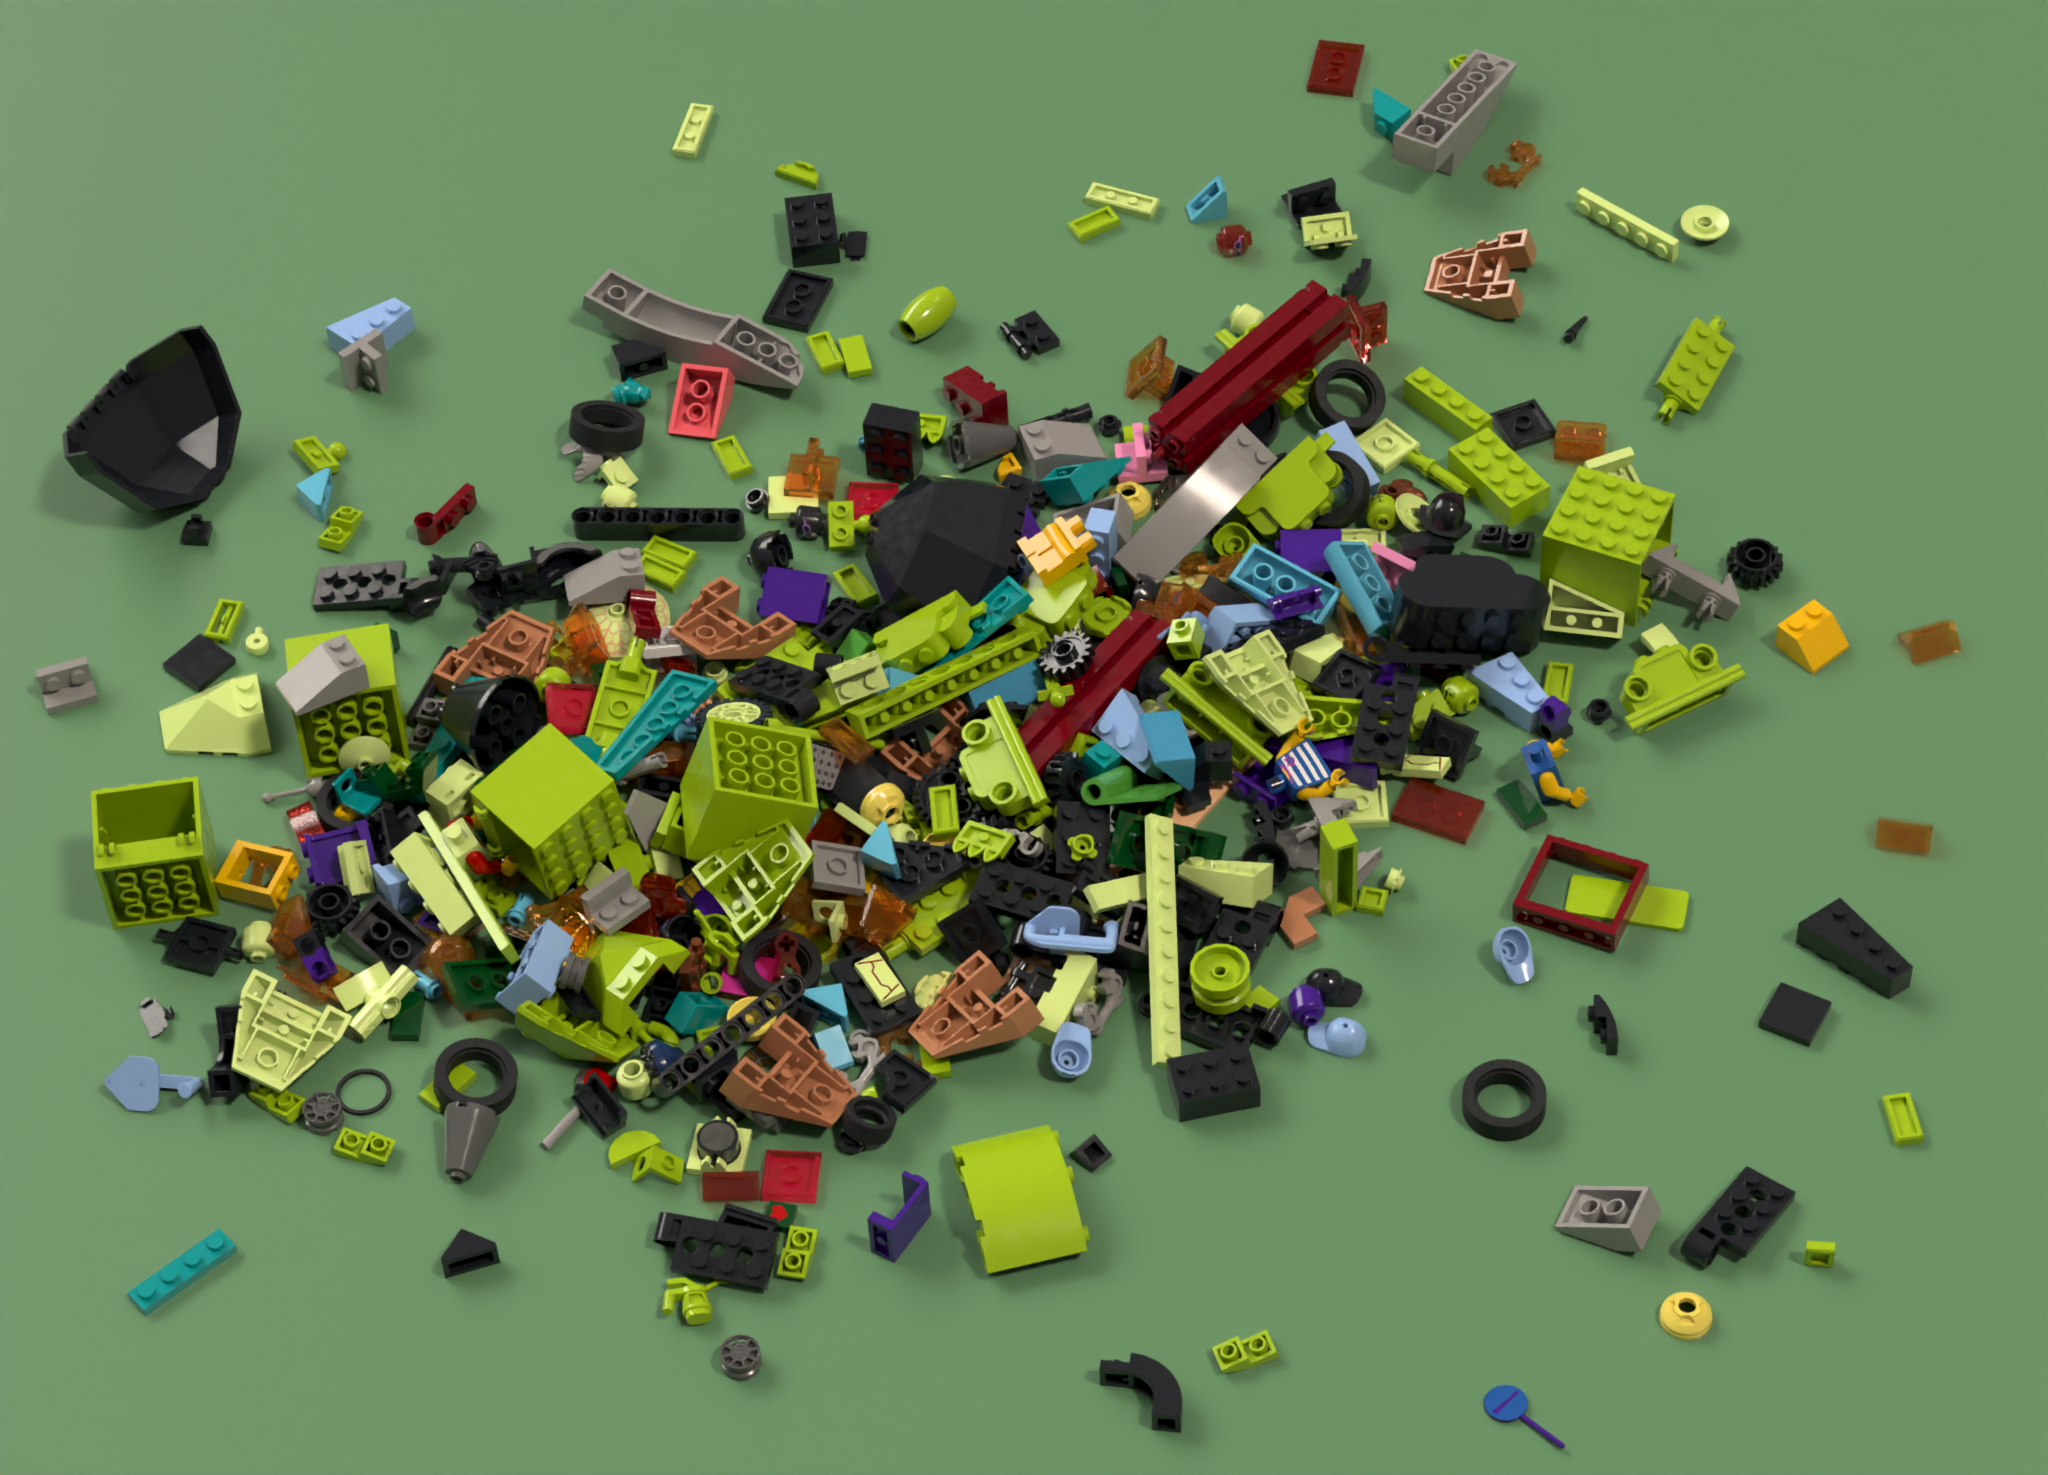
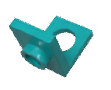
[332,767,383,817]

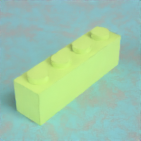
[390,832,481,938]

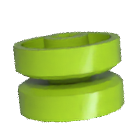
[1190,944,1251,1014]

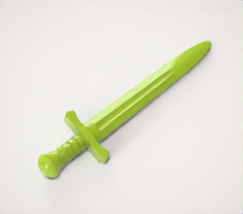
[1036,673,1074,708]

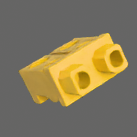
[1016,515,1097,587]

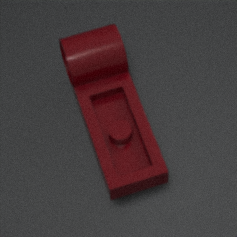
[414,483,477,545]
[626,588,662,641]

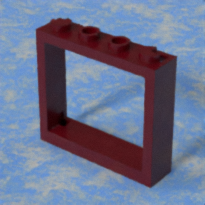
[1512,834,1649,952]

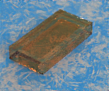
[818,716,875,765]

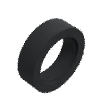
[1308,359,1386,436]
[569,400,645,452]
[1313,450,1370,529]
[316,769,398,837]
[739,929,822,1008]
[433,1038,518,1116]
[1462,1059,1547,1142]

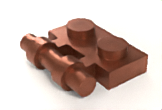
[679,937,708,992]

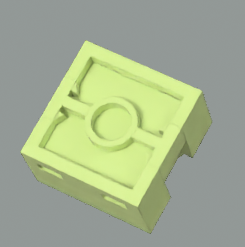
[425,758,484,830]

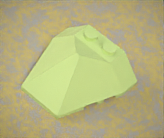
[1202,629,1314,737]
[159,673,272,757]
[231,969,352,1093]

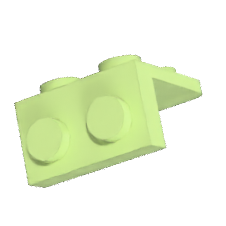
[1301,211,1358,250]

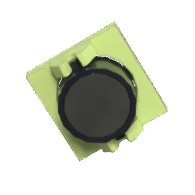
[686,1116,753,1180]

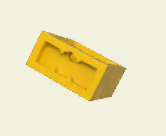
[214,840,300,910]

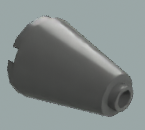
[947,420,1019,470]
[445,1101,500,1183]

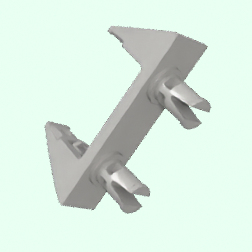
[1641,543,1740,623]
[1292,797,1383,890]

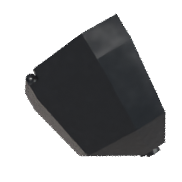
[62,325,242,513]
[864,474,1027,650]

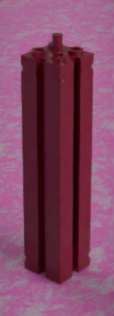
[1148,280,1351,475]
[1018,608,1172,811]

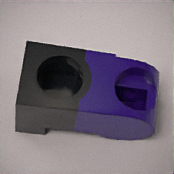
[1538,696,1573,744]
[292,928,338,984]

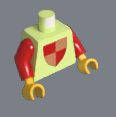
[441,813,520,881]

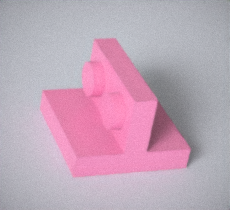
[1114,423,1169,484]
[1370,541,1416,592]

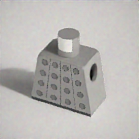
[811,741,846,790]

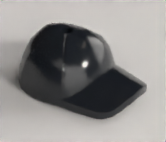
[1304,968,1363,1007]

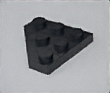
[871,838,971,910]

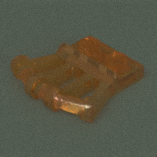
[525,884,592,953]

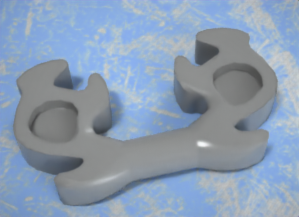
[1073,968,1125,1036]
[840,1034,886,1096]

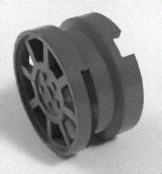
[558,951,591,994]
[302,1091,344,1136]
[720,1334,762,1381]

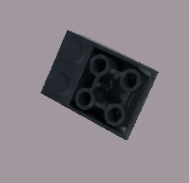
[1109,900,1198,982]

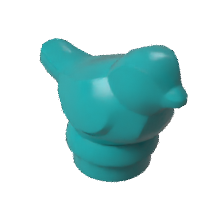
[611,377,652,405]

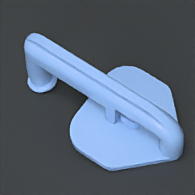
[1023,906,1119,955]
[104,1056,204,1111]

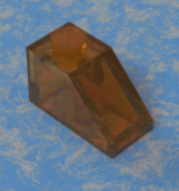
[266,894,312,961]

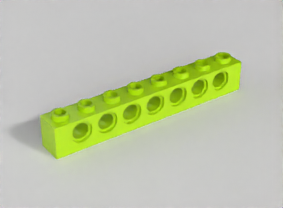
[845,626,1042,740]

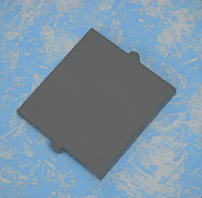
[1272,829,1320,872]

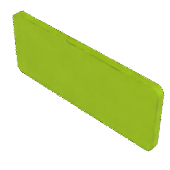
[1565,875,1689,932]

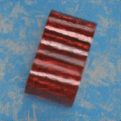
[640,872,686,919]
[770,932,801,984]

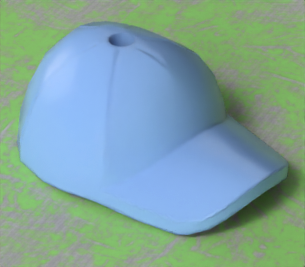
[1493,926,1534,985]
[1308,1017,1367,1057]
[1051,1022,1092,1078]

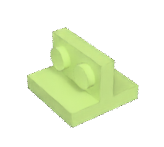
[1583,446,1641,484]
[826,650,890,706]

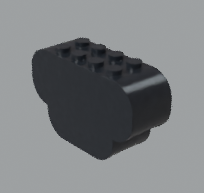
[1388,554,1551,652]

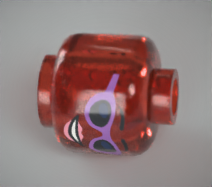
[1216,224,1252,257]

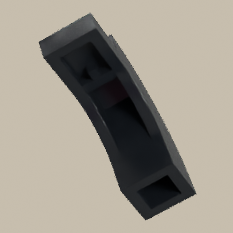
[207,1004,249,1098]
[1099,1353,1183,1433]

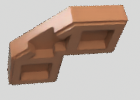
[1280,886,1326,950]

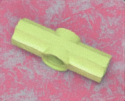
[347,965,419,1041]

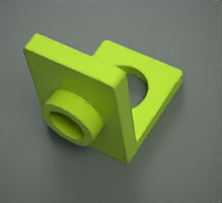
[631,1145,684,1185]

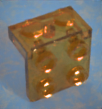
[1554,420,1607,462]
[276,961,355,1002]

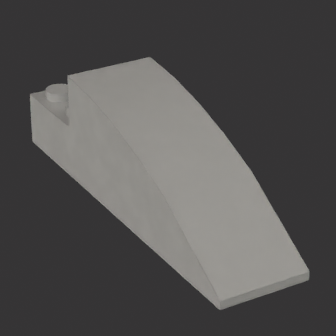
[1391,49,1518,175]
[1111,423,1277,584]

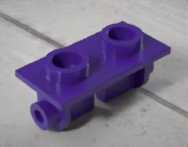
[1266,584,1324,621]

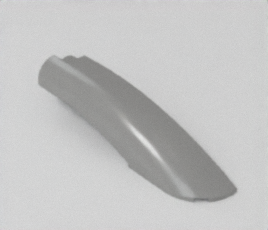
[582,268,804,389]

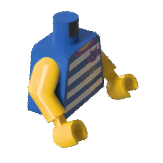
[1266,718,1349,801]
[1521,738,1589,807]

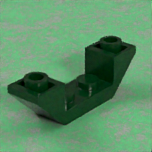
[355,750,438,803]

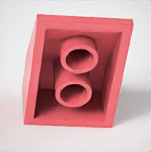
[668,363,736,440]

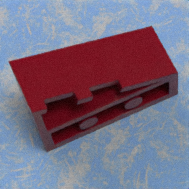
[942,365,1009,426]

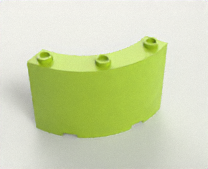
[950,1124,1090,1274]

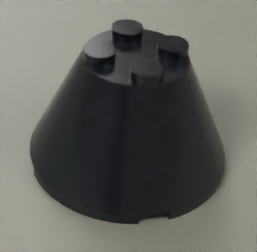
[438,674,541,774]

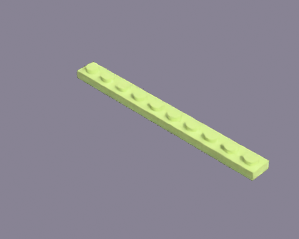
[1144,813,1181,1068]

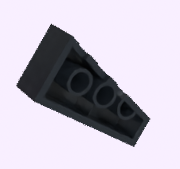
[1796,898,1913,999]

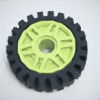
[695,697,773,740]

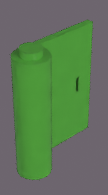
[1081,765,1184,805]

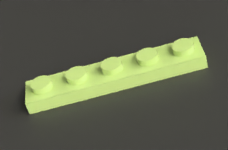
[1575,187,1679,263]

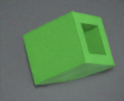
[835,629,877,661]

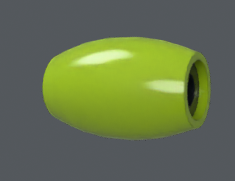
[898,286,957,342]

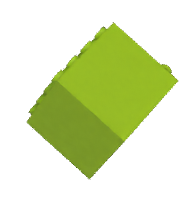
[1539,466,1678,627]
[284,623,410,778]
[680,716,819,861]
[470,723,630,901]
[91,776,220,930]

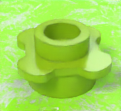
[1067,834,1097,862]

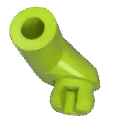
[648,1021,679,1047]

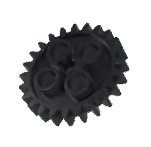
[912,761,994,831]

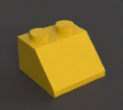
[1775,599,1849,675]

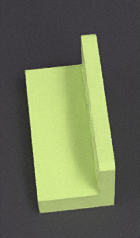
[337,840,376,896]

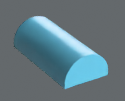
[1323,541,1395,643]
[1228,543,1343,627]

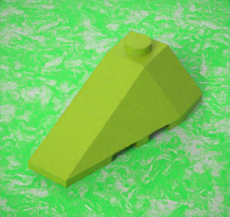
[1286,695,1394,741]

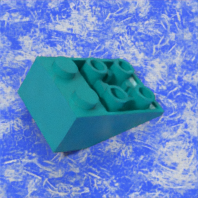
[1040,456,1132,507]

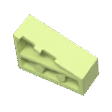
[1544,578,1625,639]
[1178,857,1274,908]
[1029,950,1099,1047]

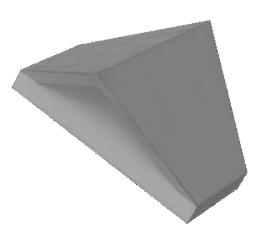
[624,789,668,851]

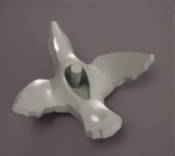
[562,442,623,482]

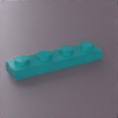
[127,1229,237,1316]

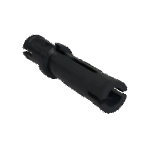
[1018,403,1093,429]

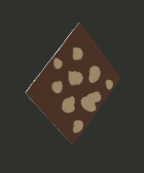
[500,924,532,941]

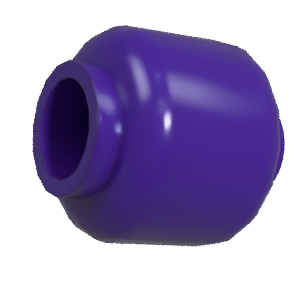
[1287,985,1325,1027]

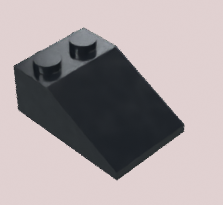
[337,894,438,976]

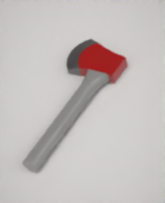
[540,1063,618,1151]

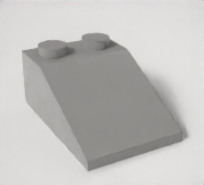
[1019,420,1106,481]
[1052,493,1134,552]
[563,547,645,606]
[276,634,370,716]
[1555,1185,1661,1252]

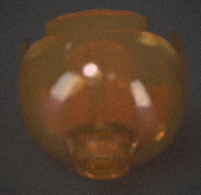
[422,933,476,989]

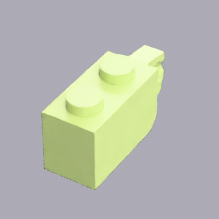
[1289,633,1345,683]

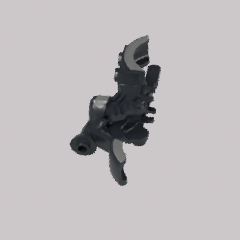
[403,541,603,617]

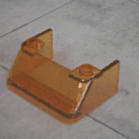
[781,876,918,946]

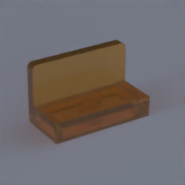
[1337,605,1376,657]
[1897,620,1961,664]
[1875,816,1933,853]

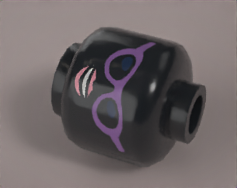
[789,505,826,539]

